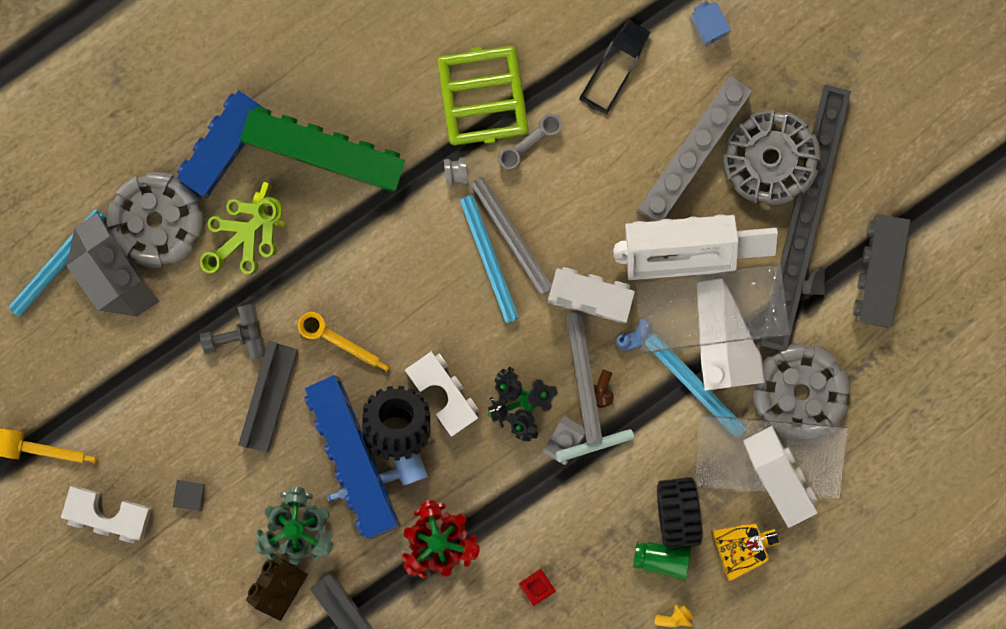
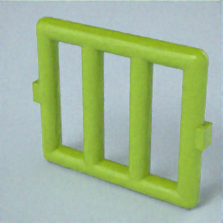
[437,46,529,145]

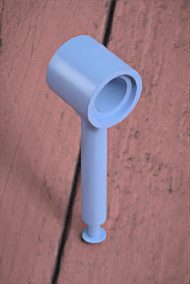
[327,453,428,503]

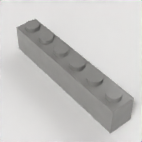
[637,76,752,222]

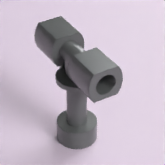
[200,303,266,360]

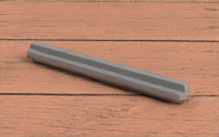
[471,177,552,295]
[566,312,603,445]

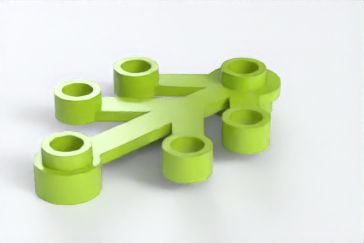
[200,197,283,274]

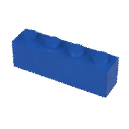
[177,90,264,199]

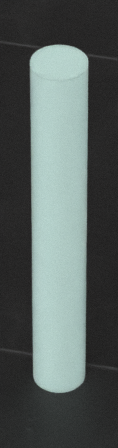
[556,429,634,462]

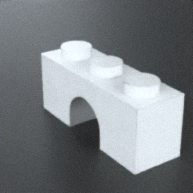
[405,351,480,437]
[61,486,153,544]

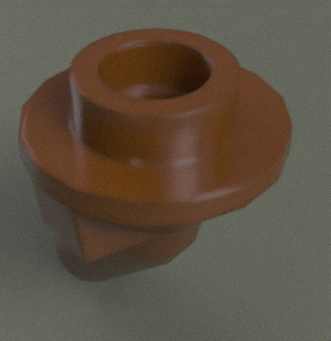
[593,369,614,408]

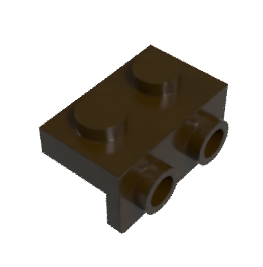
[246,555,308,621]

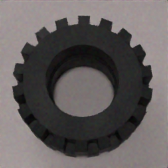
[362,386,431,461]
[657,477,703,549]

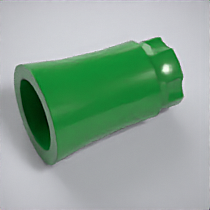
[633,542,691,582]

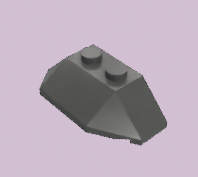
[67,213,159,317]

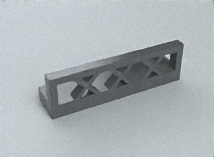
[238,341,298,453]
[310,572,374,629]

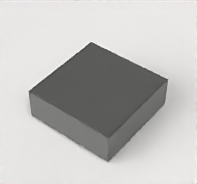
[173,480,205,511]

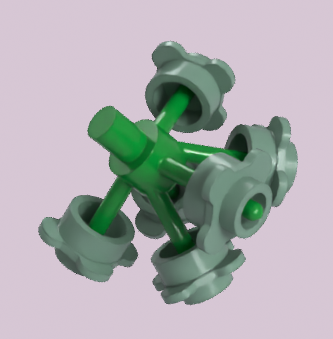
[255,486,333,565]

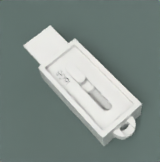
[613,214,778,280]

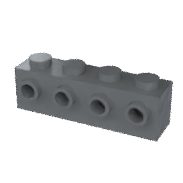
[853,214,910,328]

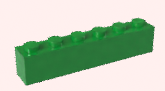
[239,106,405,192]

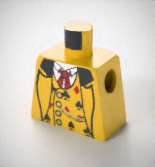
[711,523,779,581]

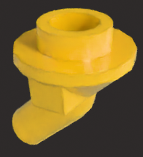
[655,604,694,628]

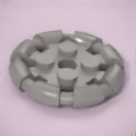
[723,110,821,206]
[106,172,203,268]
[753,343,850,441]

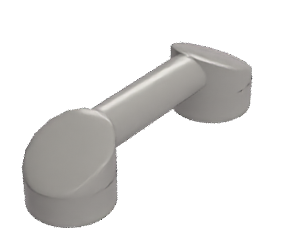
[498,114,562,169]

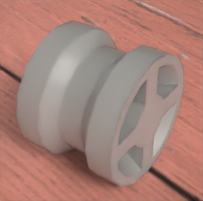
[444,157,468,186]

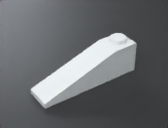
[697,279,765,390]

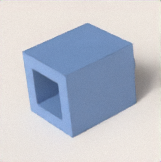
[690,1,731,46]

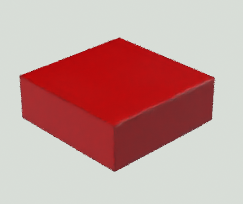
[519,568,556,606]

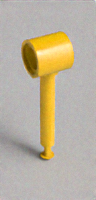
[298,311,390,373]
[0,428,98,465]

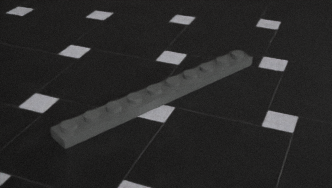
[759,85,851,351]

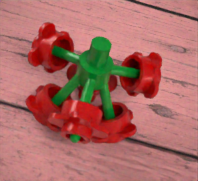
[402,500,480,579]

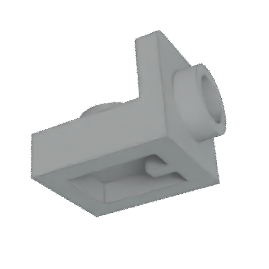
[543,416,585,465]

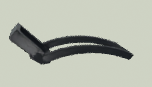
[579,19,651,115]

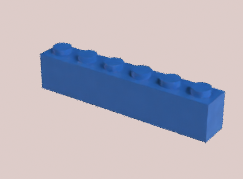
[304,375,401,539]

